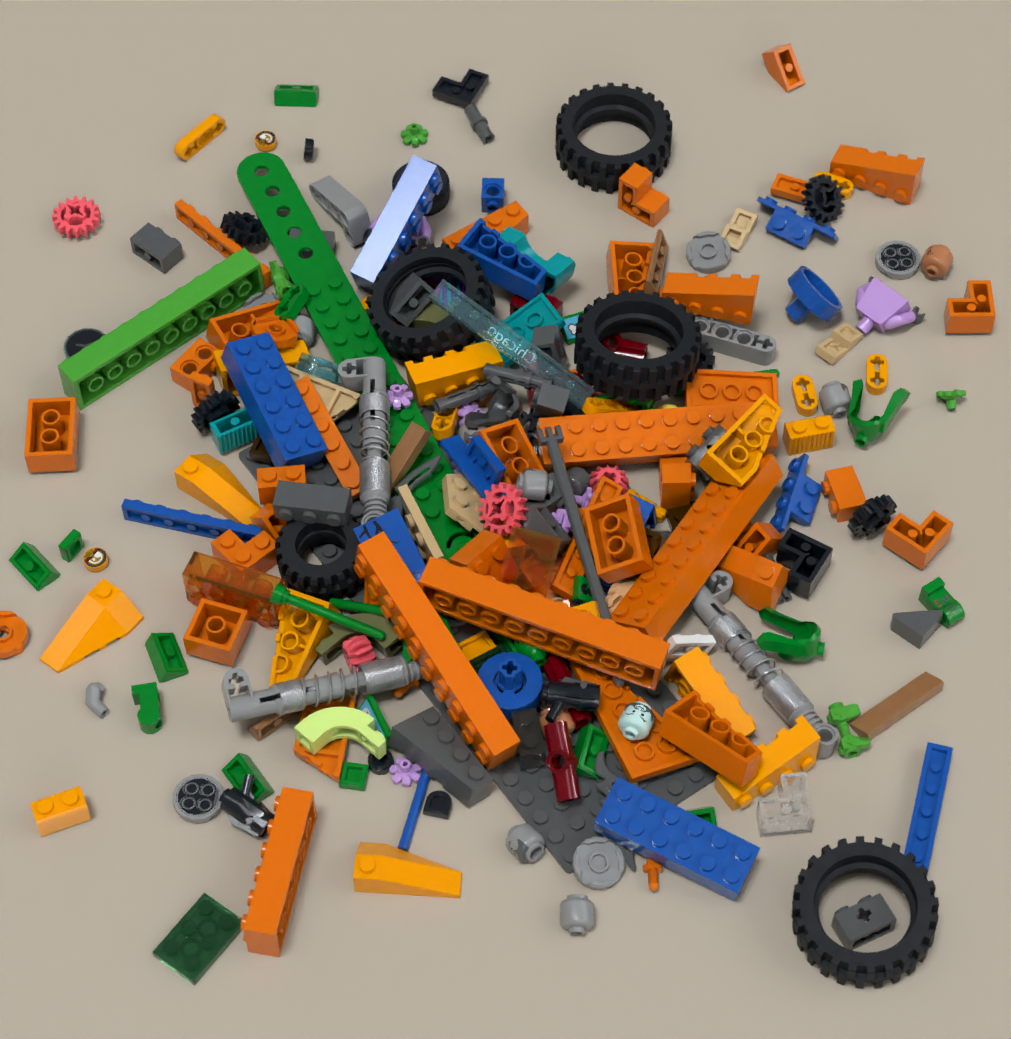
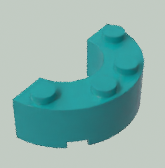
[500,226,576,295]

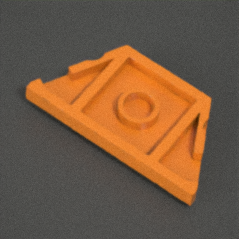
[293,691,358,782]

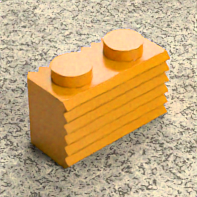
[782,414,836,456]
[30,785,91,837]

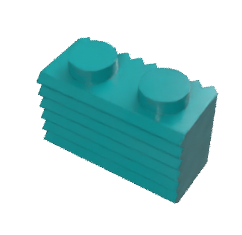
[209,408,258,454]

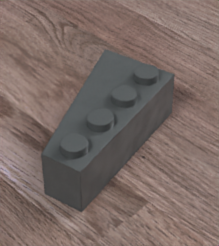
[388,706,493,807]

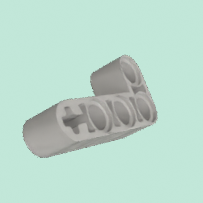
[309,176,371,247]
[695,315,777,366]

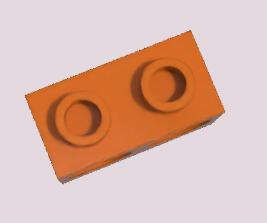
[170,337,220,392]

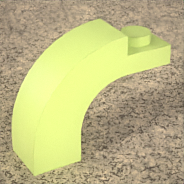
[294,707,387,760]

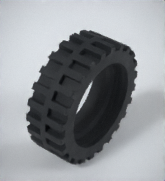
[555,83,673,194]
[366,243,496,363]
[574,290,702,403]
[792,836,939,989]

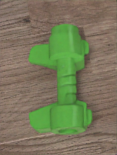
[269,260,293,299]
[826,702,871,758]

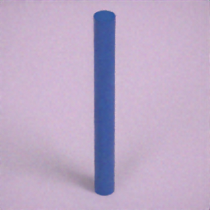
[398,768,430,851]

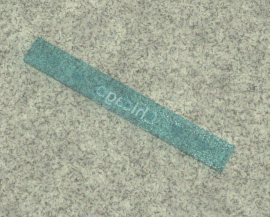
[429,279,595,409]

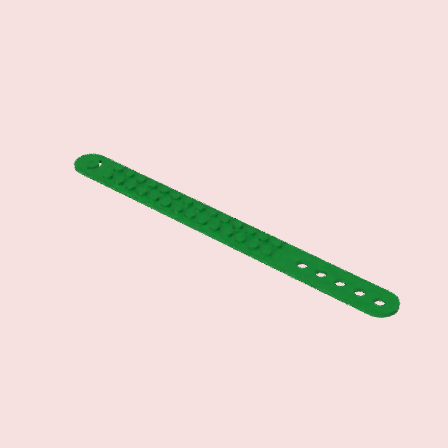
[237,152,479,563]

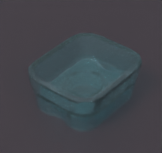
[294,352,339,382]

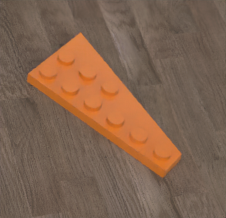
[568,660,700,784]

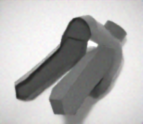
[464,373,523,428]

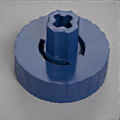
[785,266,842,323]
[478,652,543,719]

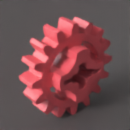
[52,196,101,239]
[478,482,529,536]

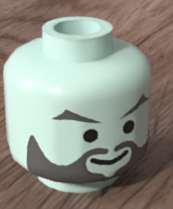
[618,701,655,740]

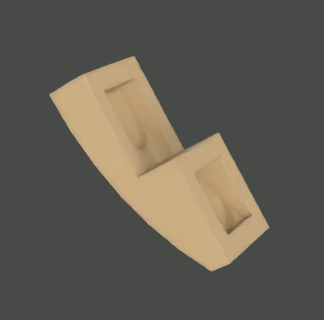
[721,207,758,251]
[815,322,864,365]

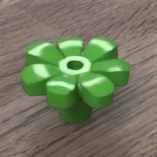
[401,123,428,147]
[936,389,966,410]

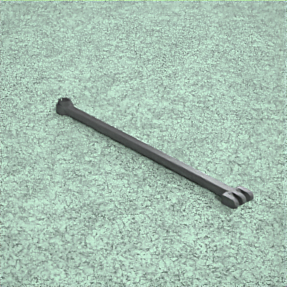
[536,425,631,688]

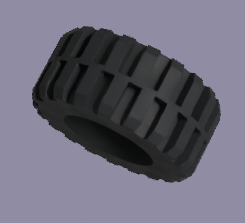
[275,514,364,602]

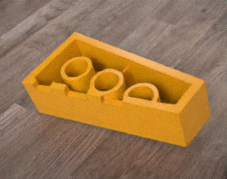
[405,340,504,407]
[664,646,757,738]

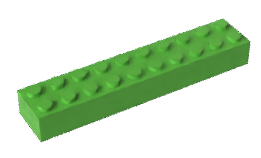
[57,248,265,410]

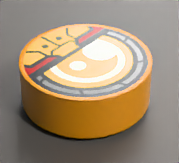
[255,131,277,152]
[83,547,109,572]

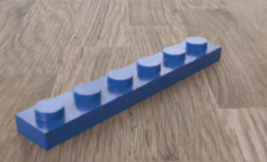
[121,499,263,543]
[904,742,953,874]

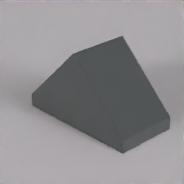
[890,609,943,650]

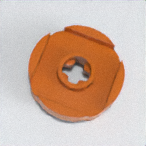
[252,315,299,349]
[0,611,29,658]

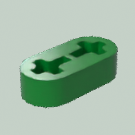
[274,284,310,321]

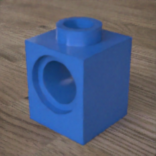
[481,178,504,213]

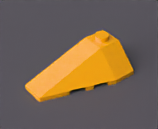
[697,393,782,487]
[174,453,261,525]
[40,578,144,674]
[269,588,341,687]
[353,842,462,898]

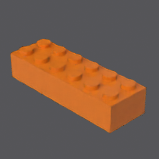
[240,787,317,957]

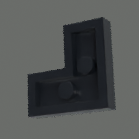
[432,69,489,107]

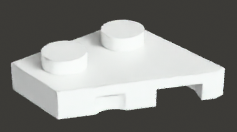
[666,634,716,663]

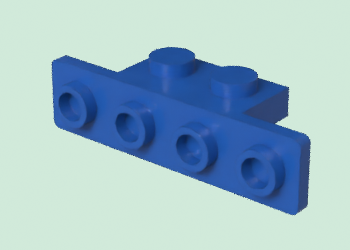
[757,196,839,249]
[440,435,507,498]
[770,454,822,533]

